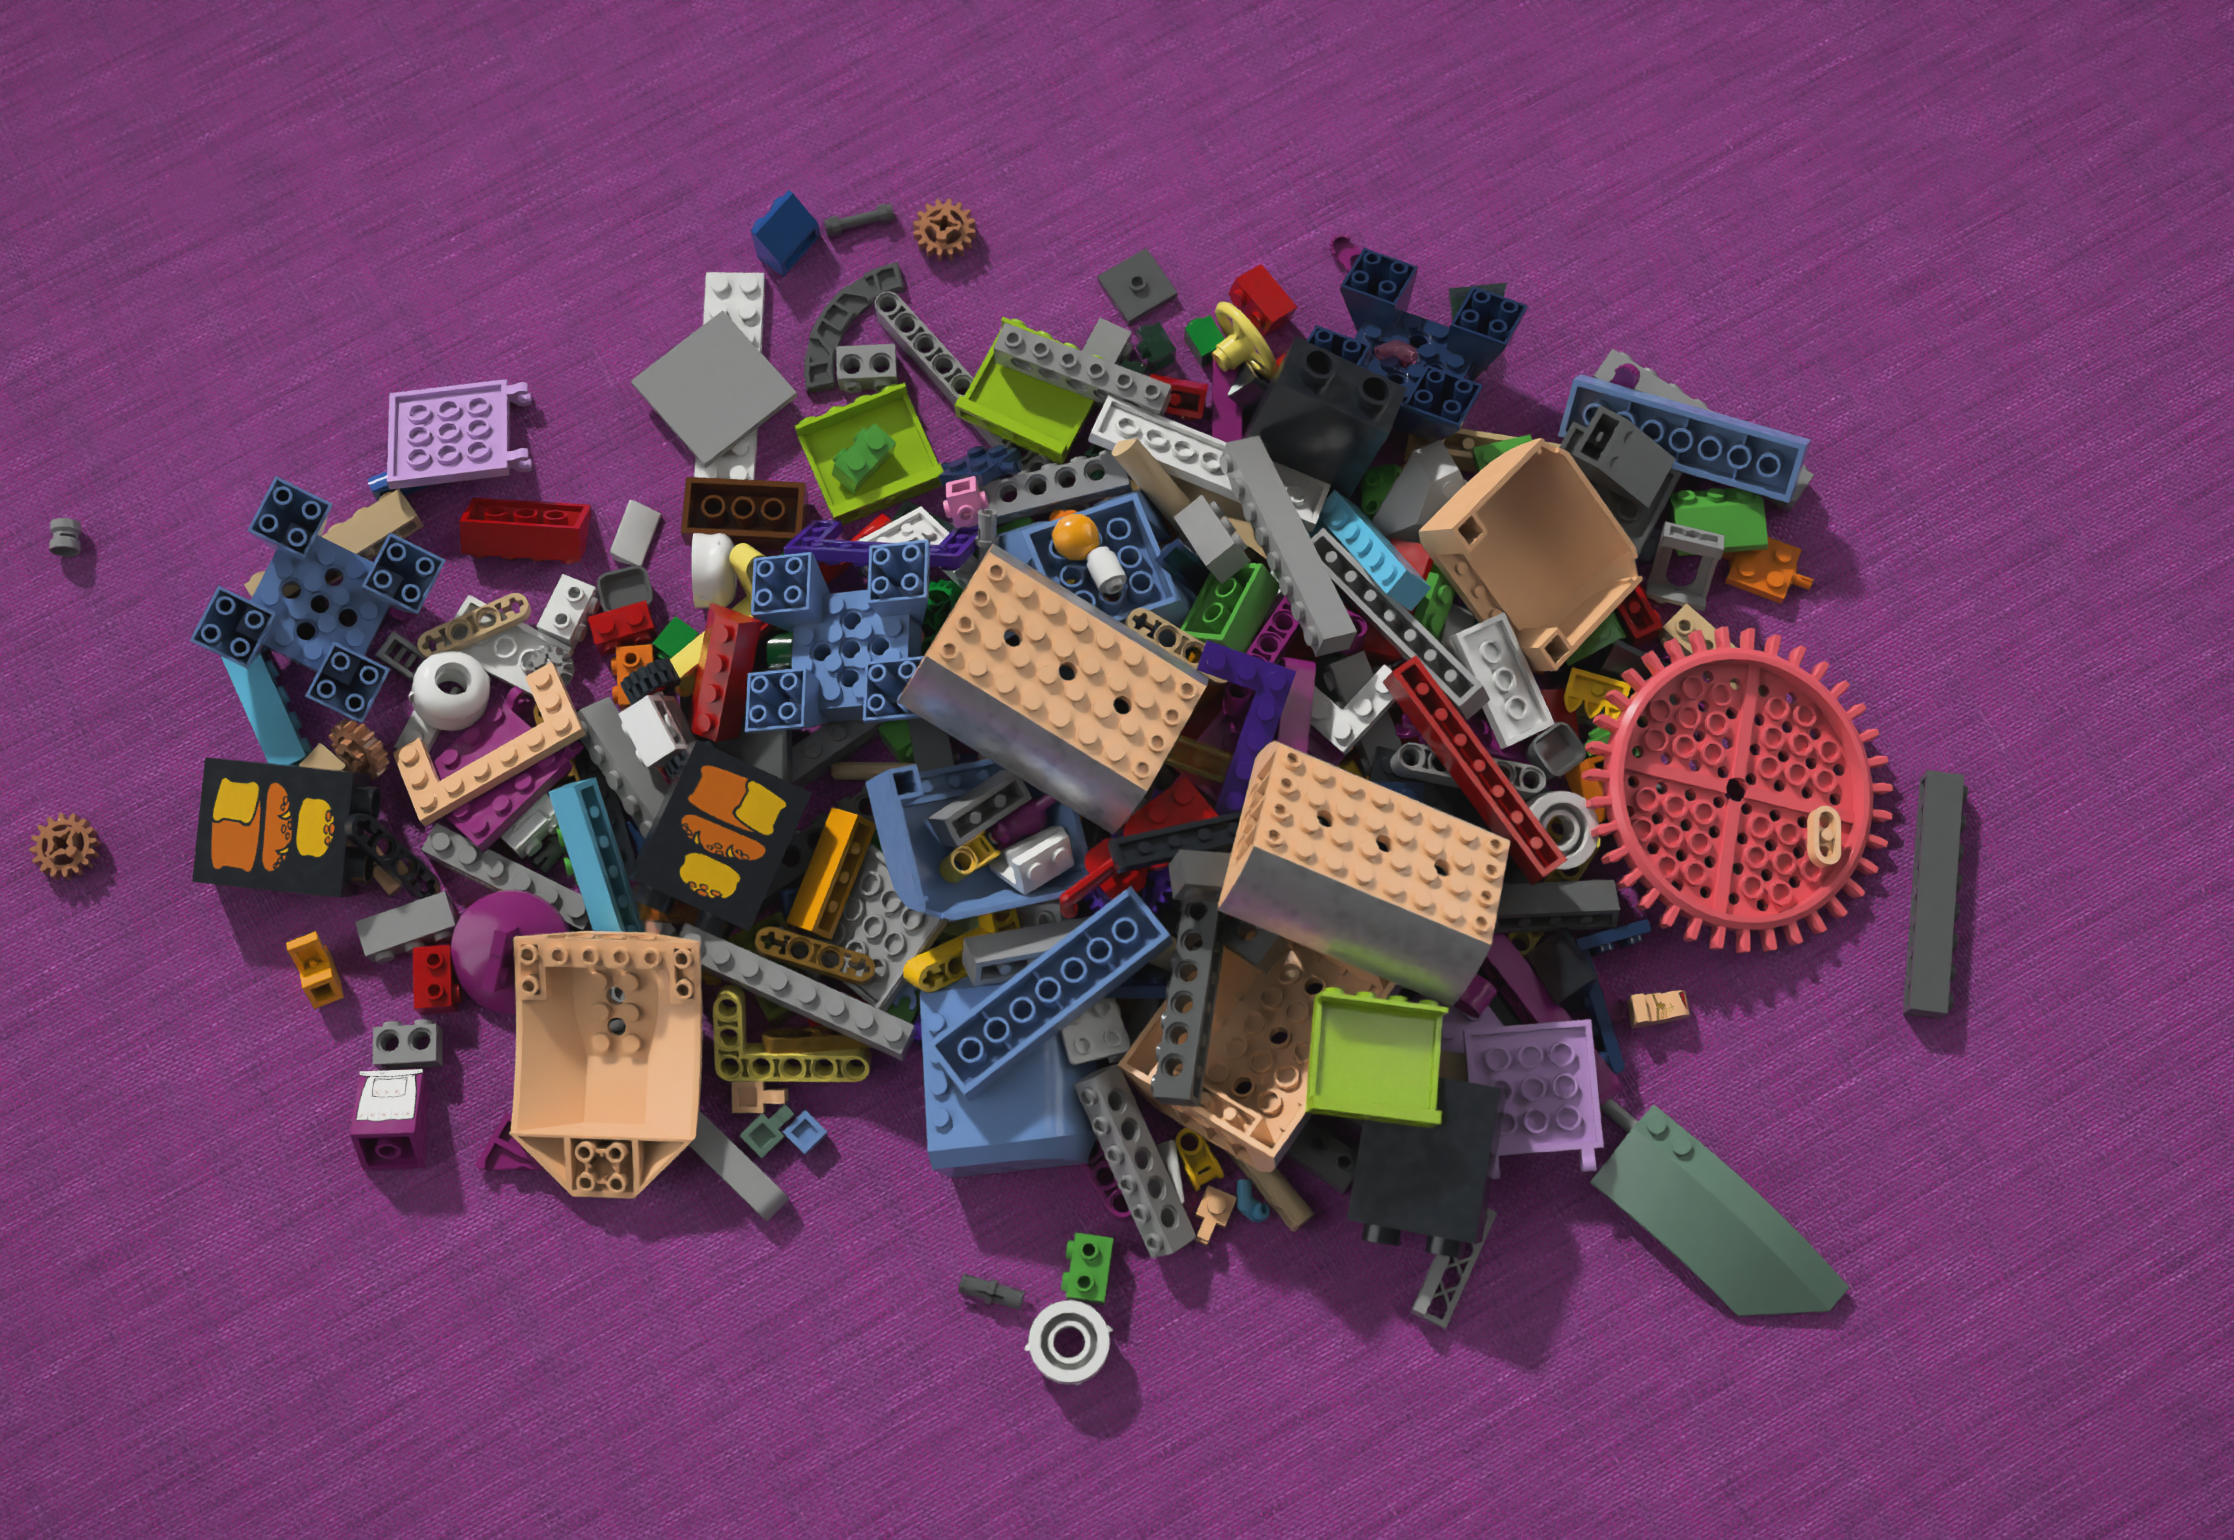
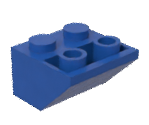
[751,190,821,277]

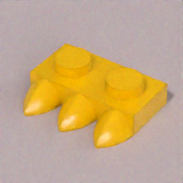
[1563,667,1631,720]

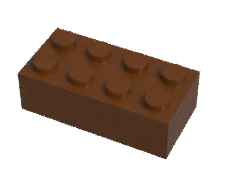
[681,477,809,550]

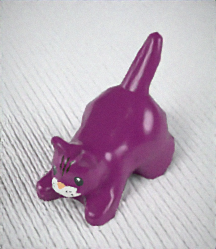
[985,794,1057,856]

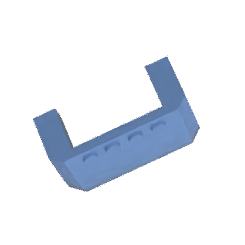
[866,759,1089,922]
[920,976,1098,1178]

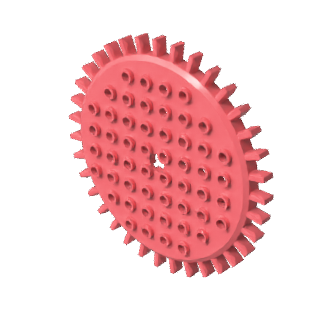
[1582,626,1893,954]

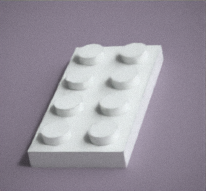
[442,595,574,698]
[1450,612,1555,749]

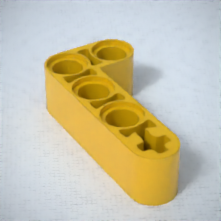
[903,908,1020,993]

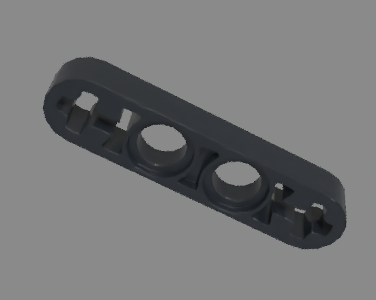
[344,813,441,899]

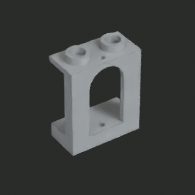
[1646,522,1724,611]

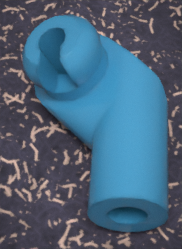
[1237,1179,1270,1223]

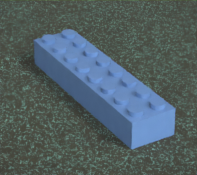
[1558,374,1811,503]
[926,886,1173,1102]

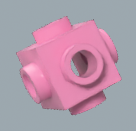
[943,476,989,528]

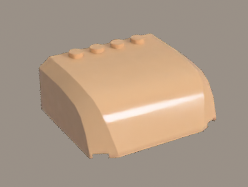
[1418,438,1643,671]

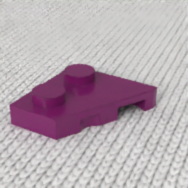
[475,1113,546,1171]

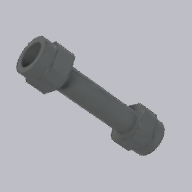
[824,203,895,237]

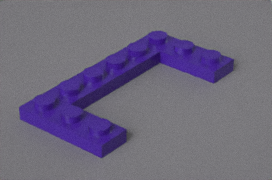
[784,520,978,571]
[1150,640,1296,849]

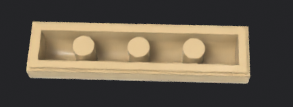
[1112,438,1191,541]
[1226,1151,1315,1232]

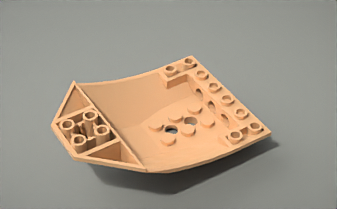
[509,931,702,1199]

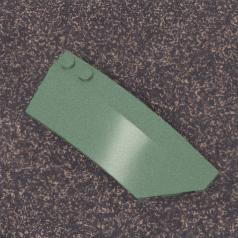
[1590,1104,1849,1317]

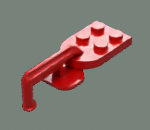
[1059,776,1218,918]

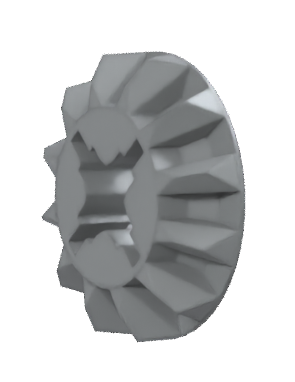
[525,645,574,687]

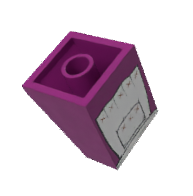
[350,1068,429,1170]

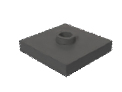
[1097,248,1177,325]

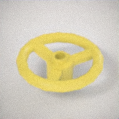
[1212,302,1278,381]

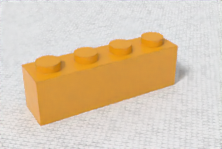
[786,807,876,940]

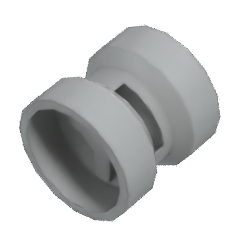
[49,518,82,557]

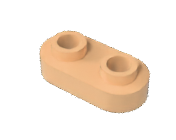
[1807,806,1841,868]

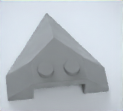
[1372,439,1465,544]

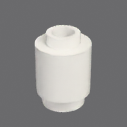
[1086,546,1127,594]

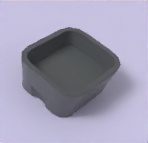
[597,566,653,612]
[1525,722,1586,780]

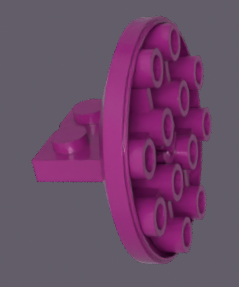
[451,890,570,1015]

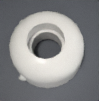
[692,533,737,609]
[409,651,491,731]
[1526,791,1599,869]
[1025,1300,1113,1385]

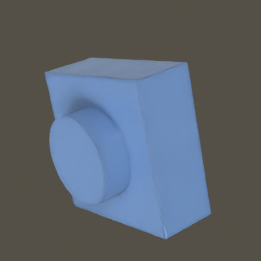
[783,1110,828,1156]

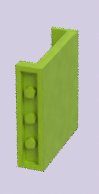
[954,317,1104,465]
[795,382,943,526]
[1305,987,1449,1128]

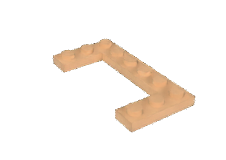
[393,662,586,826]

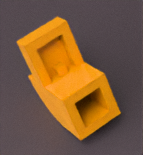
[286,931,344,1009]

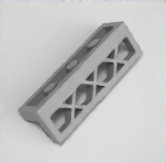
[1410,1209,1497,1329]

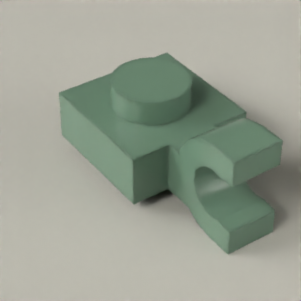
[739,1104,794,1158]

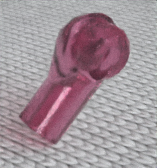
[1374,339,1418,367]

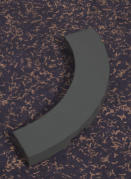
[804,262,904,394]

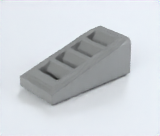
[375,631,425,682]

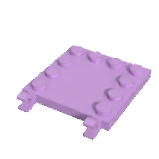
[387,379,532,490]
[1463,1019,1604,1179]

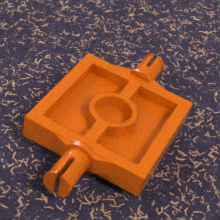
[1721,536,1813,604]

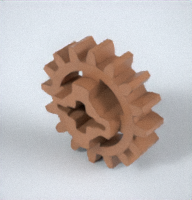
[913,198,976,261]
[329,718,390,780]
[29,813,101,880]

